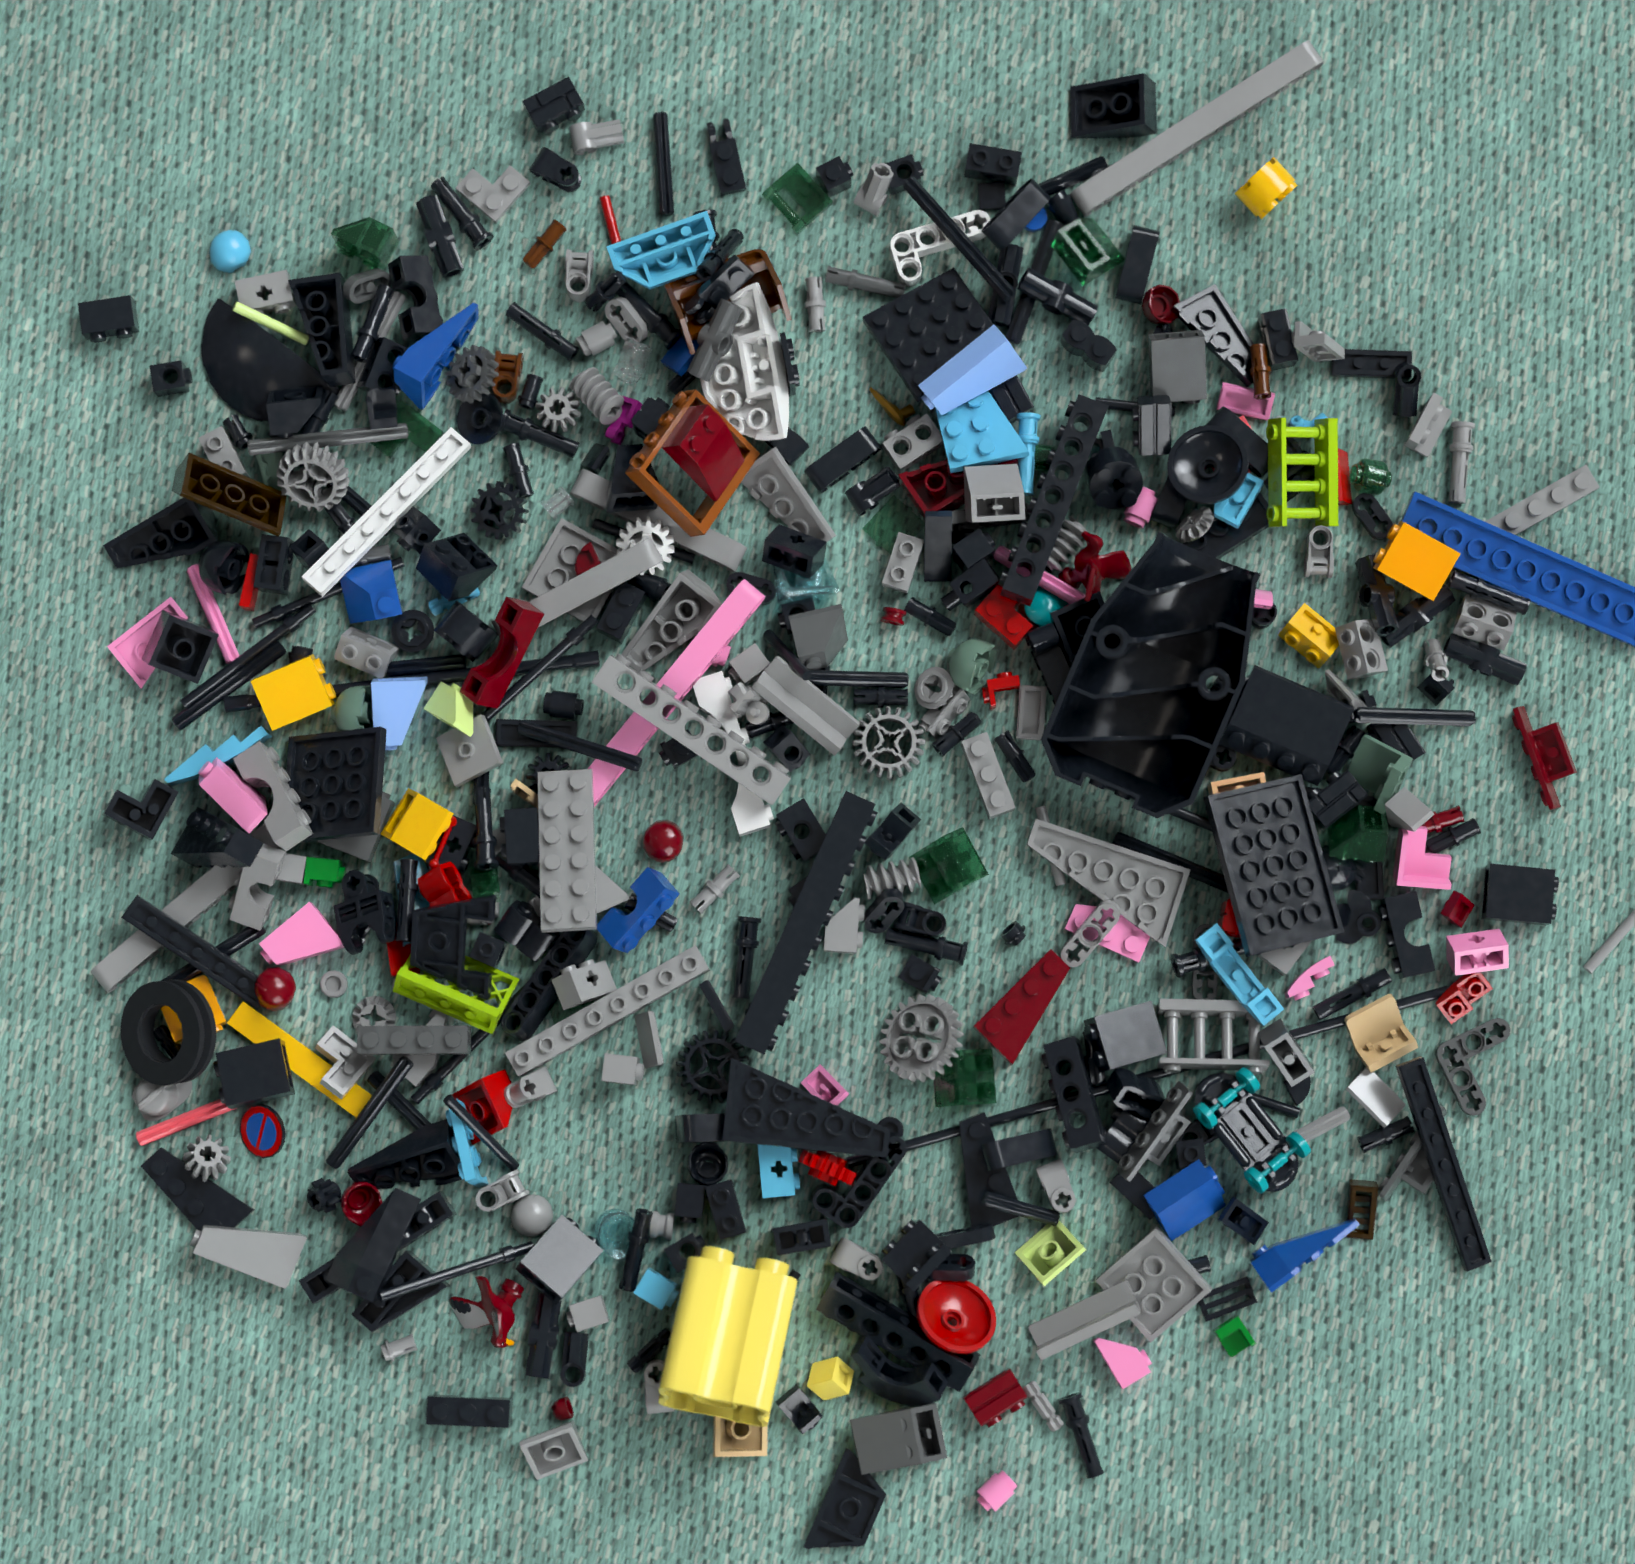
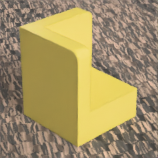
[807,1356,854,1400]

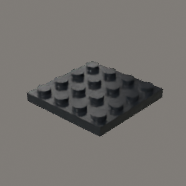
[863,268,993,403]
[286,727,387,842]

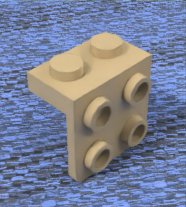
[1344,994,1419,1073]

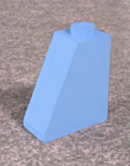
[371,677,428,750]

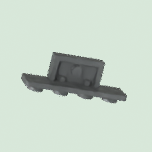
[1116,1081,1193,1182]
[1379,1105,1455,1202]

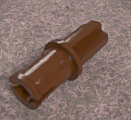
[523,219,567,269]

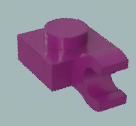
[605,396,643,445]

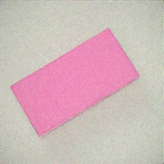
[1216,382,1275,421]

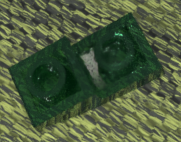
[470,866,501,903]

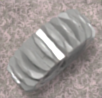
[276,442,350,512]
[852,706,925,779]

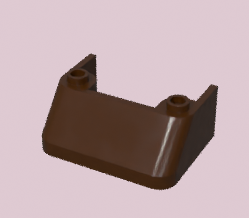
[665,249,792,355]

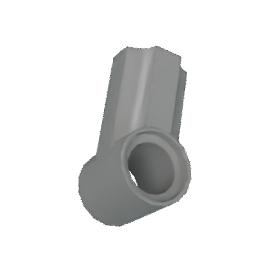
[569,119,624,155]
[853,163,894,216]

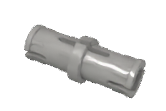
[805,277,826,332]
[1423,638,1449,681]
[690,864,740,914]

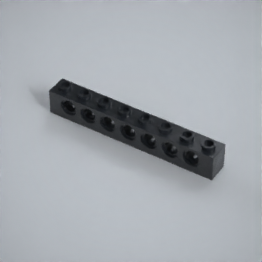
[998,394,1109,606]

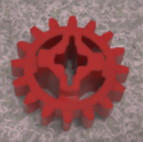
[798,1149,857,1186]

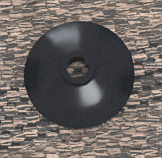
[457,393,503,445]

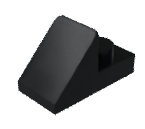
[1218,1197,1269,1245]

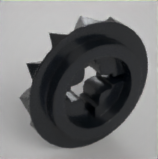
[391,610,435,653]

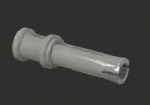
[1448,421,1475,504]

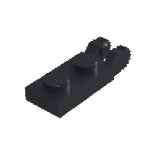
[706,119,747,196]
[684,255,754,324]

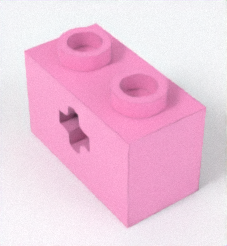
[1446,929,1509,976]

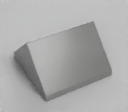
[519,1420,588,1480]

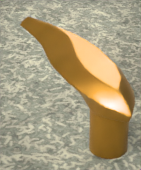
[869,387,915,426]

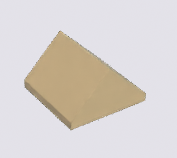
[713,1416,767,1457]

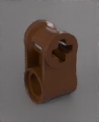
[492,350,523,404]

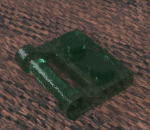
[762,162,833,234]

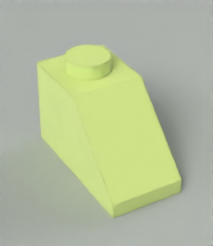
[424,682,473,737]

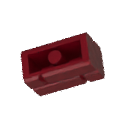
[963,1368,1028,1428]

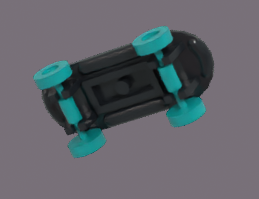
[1193,1067,1311,1194]

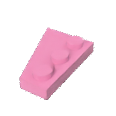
[1064,904,1150,963]

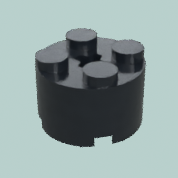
[1084,447,1143,509]
[434,600,498,662]

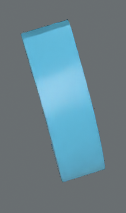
[1195,923,1284,1026]

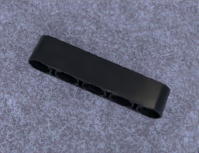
[501,930,597,1041]

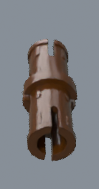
[1249,343,1271,400]

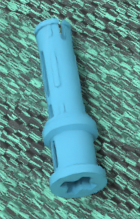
[1017,412,1041,496]

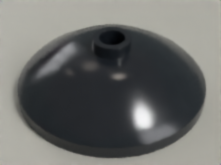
[1167,425,1249,504]

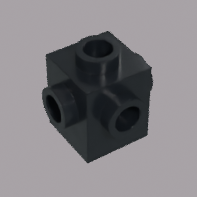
[392,506,441,554]

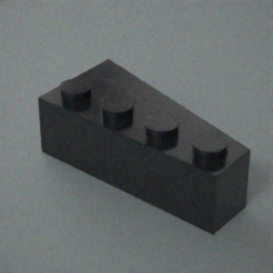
[288,272,356,387]

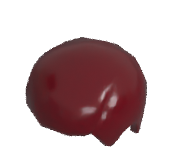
[1141,285,1180,325]
[643,820,684,862]
[254,967,296,1011]
[340,1181,383,1226]

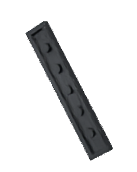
[121,894,260,1009]

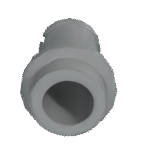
[381,1334,418,1362]

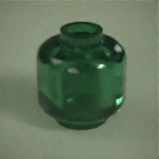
[1349,458,1392,495]

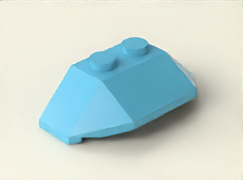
[606,211,716,290]

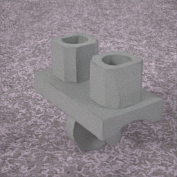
[728,682,769,725]

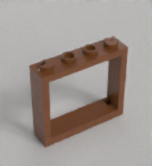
[625,389,760,537]

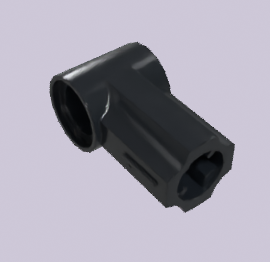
[1393,362,1421,417]
[845,467,901,516]
[560,1332,589,1387]

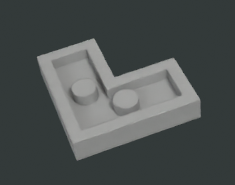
[456,166,531,223]
[315,1026,376,1100]

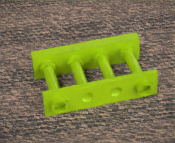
[1266,418,1338,527]

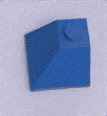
[340,560,403,624]

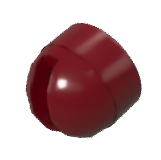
[551,1396,574,1420]

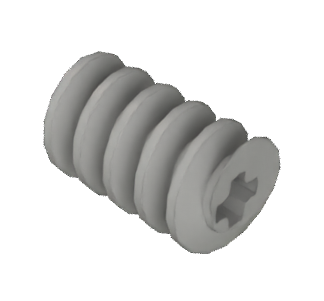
[569,367,624,425]
[1032,516,1087,573]
[863,857,921,900]

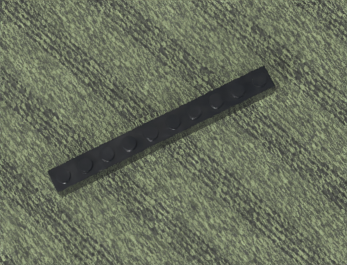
[734,791,878,1055]

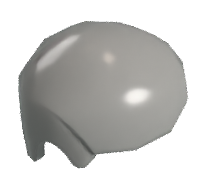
[510,1194,554,1237]

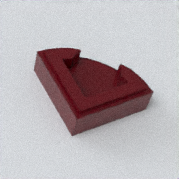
[575,542,601,576]

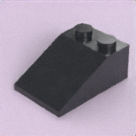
[1070,73,1157,139]

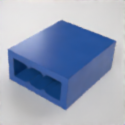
[1144,1159,1226,1241]

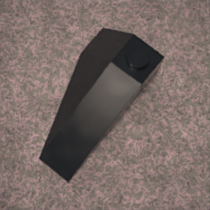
[103,497,218,568]
[348,1119,462,1189]

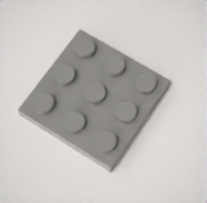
[522,518,617,622]
[1095,1226,1213,1343]

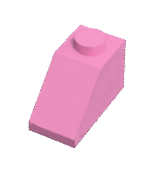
[1093,1337,1152,1389]

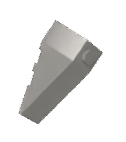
[621,570,722,672]

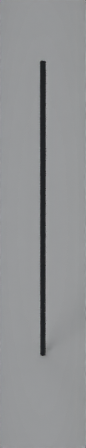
[846,986,1448,1168]

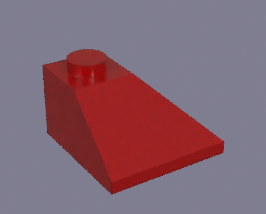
[451,1069,513,1145]

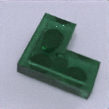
[369,400,444,459]

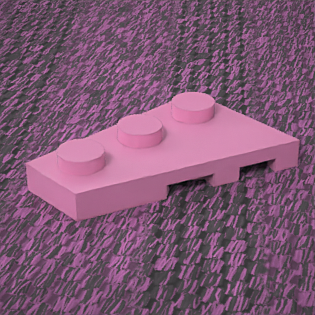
[107,597,188,689]

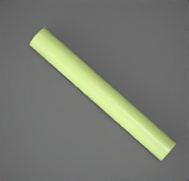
[232,301,309,345]

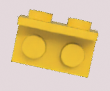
[1278,603,1339,668]

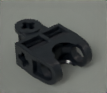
[334,870,396,955]

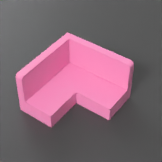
[1393,826,1451,890]

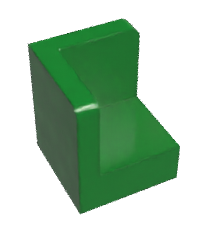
[1213,1315,1256,1357]

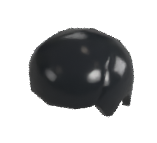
[687,1142,728,1186]

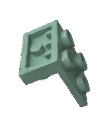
[1348,734,1413,814]

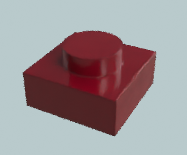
[1440,891,1475,928]

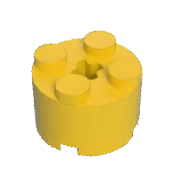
[1235,157,1297,219]

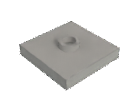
[436,714,504,787]

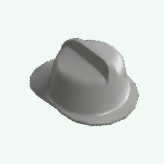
[132,1079,192,1121]

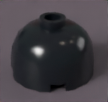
[198,540,250,595]

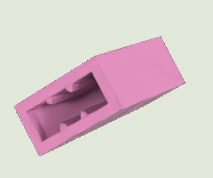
[198,757,268,834]
[259,902,344,966]

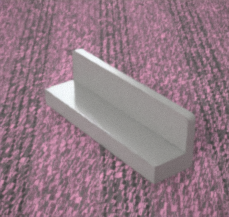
[751,656,860,756]
[1028,1280,1141,1360]

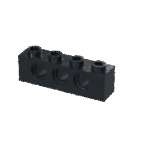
[1042,1036,1107,1153]

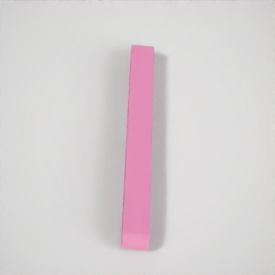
[588,579,766,807]

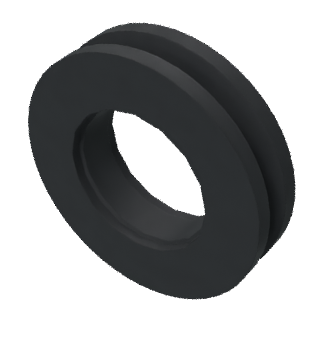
[120,979,216,1085]

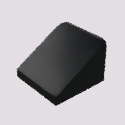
[581,443,611,474]

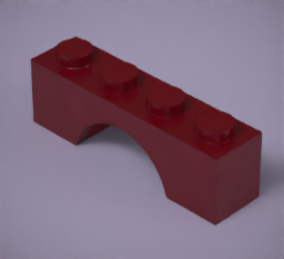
[460,596,544,709]

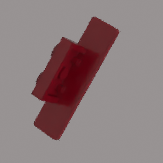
[1512,706,1577,810]

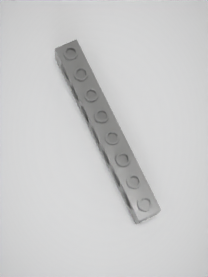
[592,653,791,805]
[505,945,710,1077]

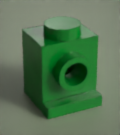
[304,857,346,888]

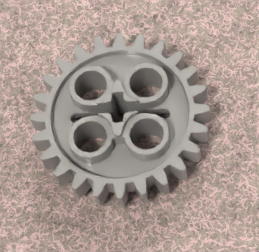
[879,994,964,1082]

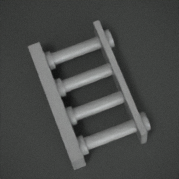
[1157,999,1270,1075]

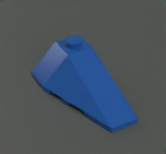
[1250,1218,1360,1293]

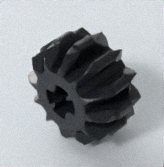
[526,753,569,794]

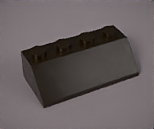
[172,453,287,537]

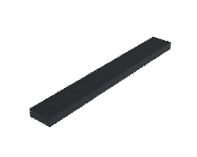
[1396,1056,1492,1272]

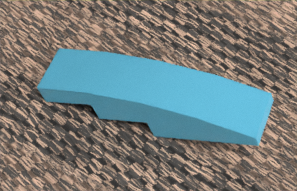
[164,725,272,786]

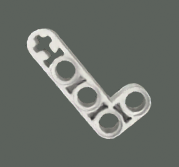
[890,210,990,287]

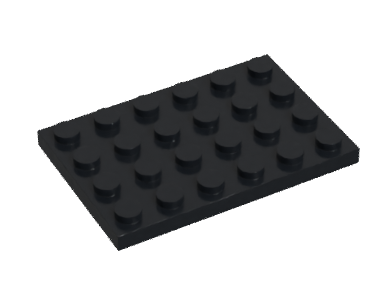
[1203,774,1344,957]

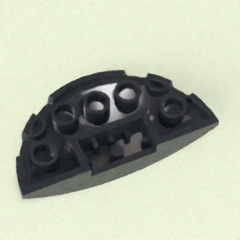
[201,298,340,422]

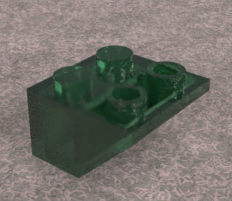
[331,217,399,270]
[1051,218,1125,286]
[1327,805,1389,863]
[909,827,989,905]
[933,1049,996,1107]

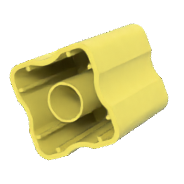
[659,1246,797,1427]

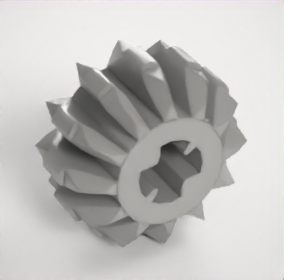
[536,387,581,433]
[183,1134,231,1182]

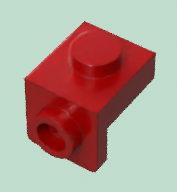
[982,672,1020,709]

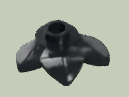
[1336,890,1381,944]

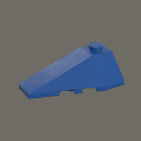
[392,302,479,410]

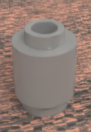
[576,321,617,357]

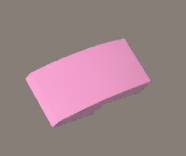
[1285,956,1335,1001]

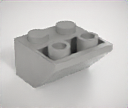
[963,464,1025,523]

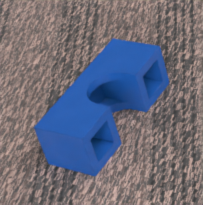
[597,867,680,953]

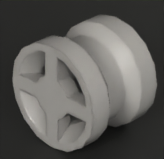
[650,1211,674,1241]

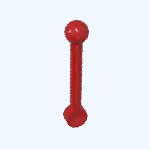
[428,816,457,869]

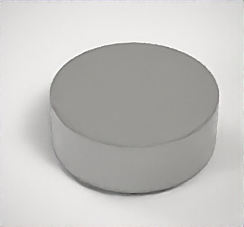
[320,970,348,998]

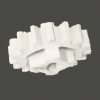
[616,516,674,575]

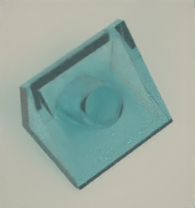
[773,558,839,604]

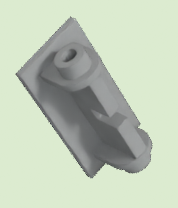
[919,686,970,740]

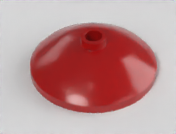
[917,1280,996,1354]

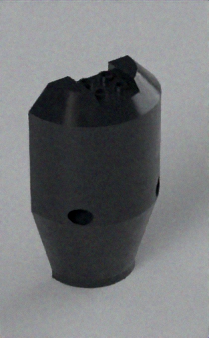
[1041,532,1260,818]

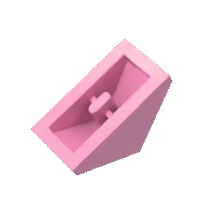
[801,1064,849,1106]

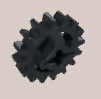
[470,481,529,540]

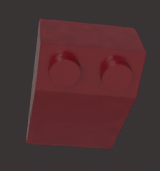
[661,404,745,501]

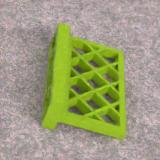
[393,954,520,1034]

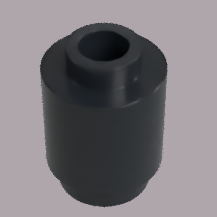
[543,690,584,720]

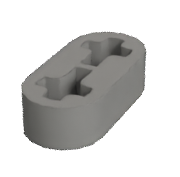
[605,297,648,344]

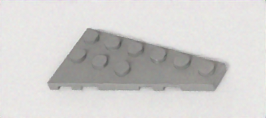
[1027,819,1190,947]

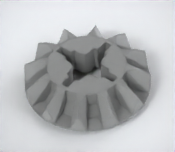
[1175,506,1214,542]
[914,667,956,710]
[352,996,396,1031]

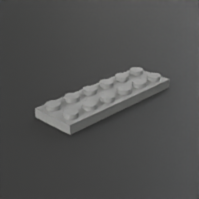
[538,769,597,933]

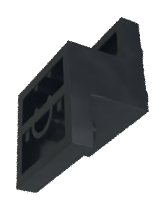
[881,1219,952,1292]

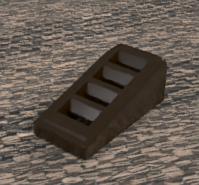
[1345,1179,1378,1240]

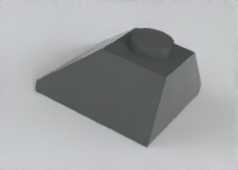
[789,604,848,670]

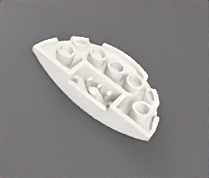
[700,282,789,441]

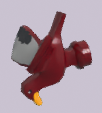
[450,1276,524,1348]

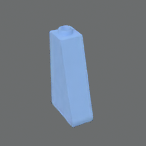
[918,325,1027,415]

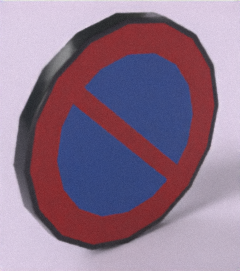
[240,1104,286,1158]

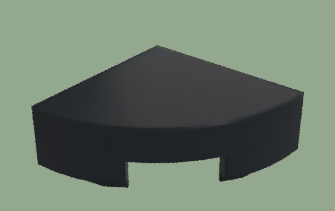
[1283,1076,1311,1106]

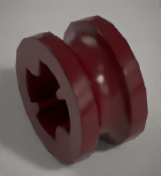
[880,607,907,626]

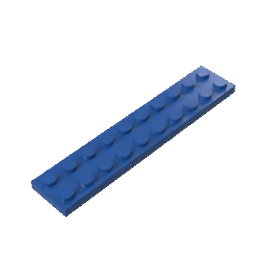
[1401,492,1635,647]

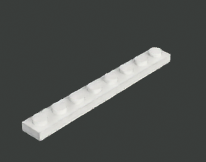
[302,427,471,597]

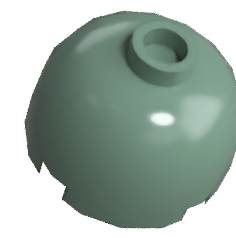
[947,639,997,695]
[331,686,373,731]

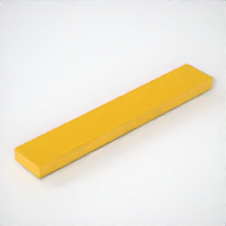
[227,1001,373,1118]

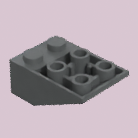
[850,1403,948,1475]

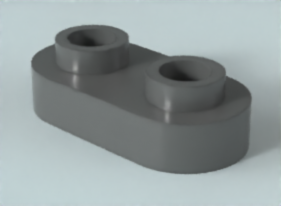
[343,268,391,304]

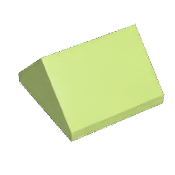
[1015,1221,1086,1286]

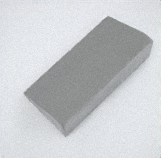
[1325,669,1367,719]
[635,1011,664,1068]
[1346,1067,1405,1128]

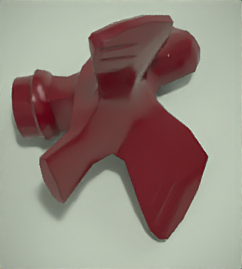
[1058,531,1132,602]

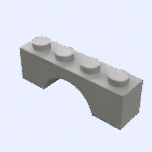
[233,741,313,851]

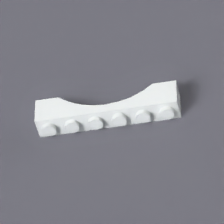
[692,671,774,837]

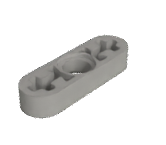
[1061,900,1120,967]

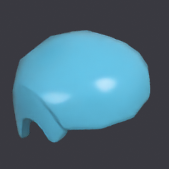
[209,230,251,273]

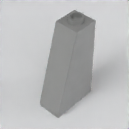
[190,1225,307,1289]

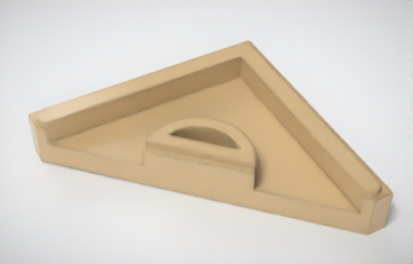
[510,778,538,809]

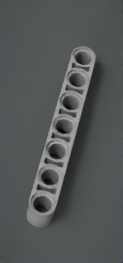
[570,469,747,573]
[491,537,663,637]

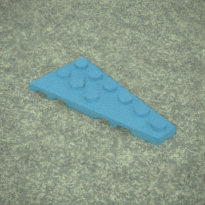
[935,391,1030,473]

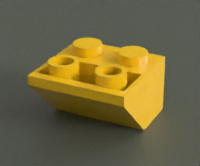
[381,788,454,860]

